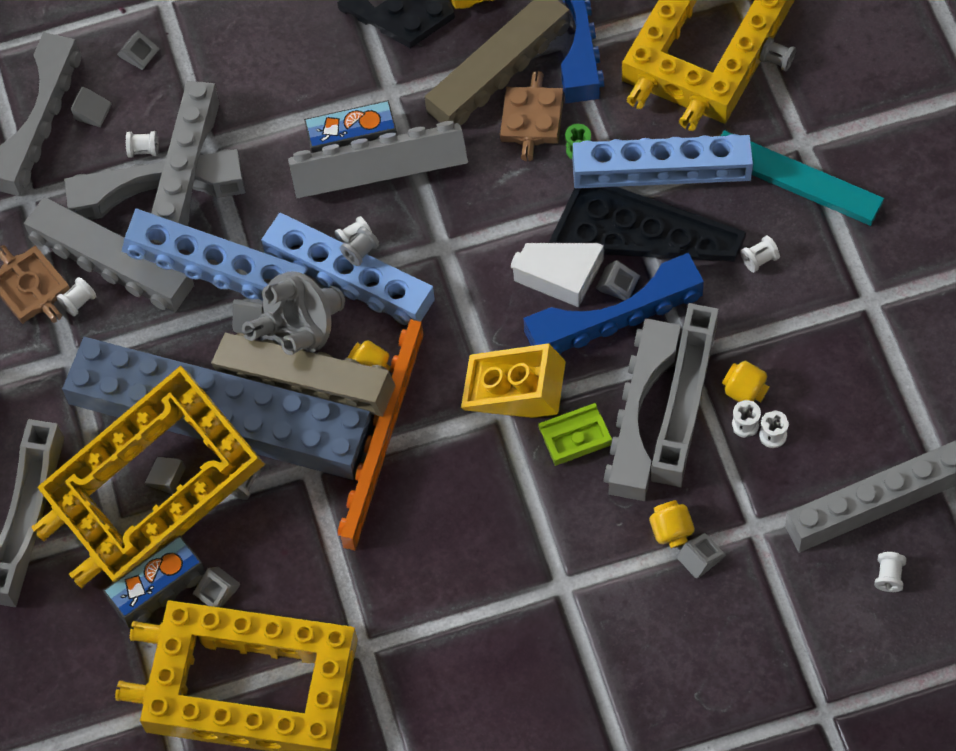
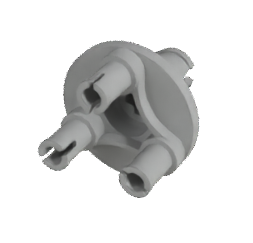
[242,271,345,355]

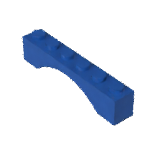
[561,0,604,103]
[523,253,704,354]

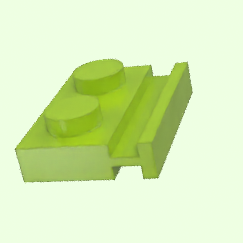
[538,403,612,466]

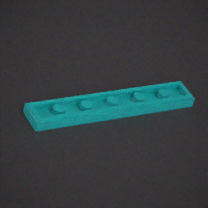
[717,130,884,226]

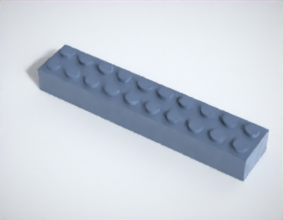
[62,337,373,480]

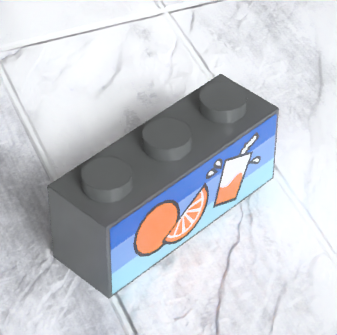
[304,100,397,153]
[103,536,205,629]

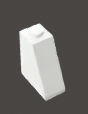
[511,243,604,307]

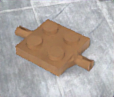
[500,71,564,161]
[0,245,70,324]

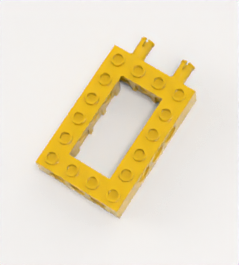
[622,0,795,131]
[31,365,265,589]
[115,600,358,751]

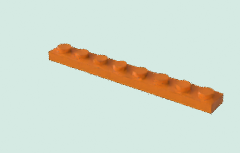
[338,319,424,551]

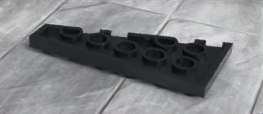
[549,187,746,262]

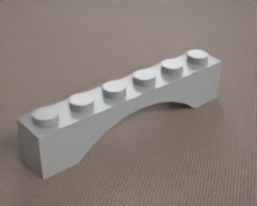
[0,32,81,196]
[151,81,219,243]
[64,149,245,220]
[651,303,719,487]
[604,319,681,501]
[0,419,64,607]

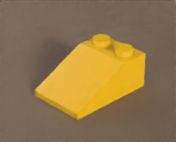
[461,344,566,418]

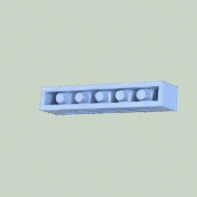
[572,134,753,188]
[121,208,306,301]
[261,213,435,325]

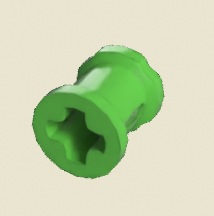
[565,124,591,159]

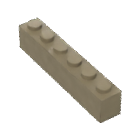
[425,0,570,125]
[211,333,396,417]

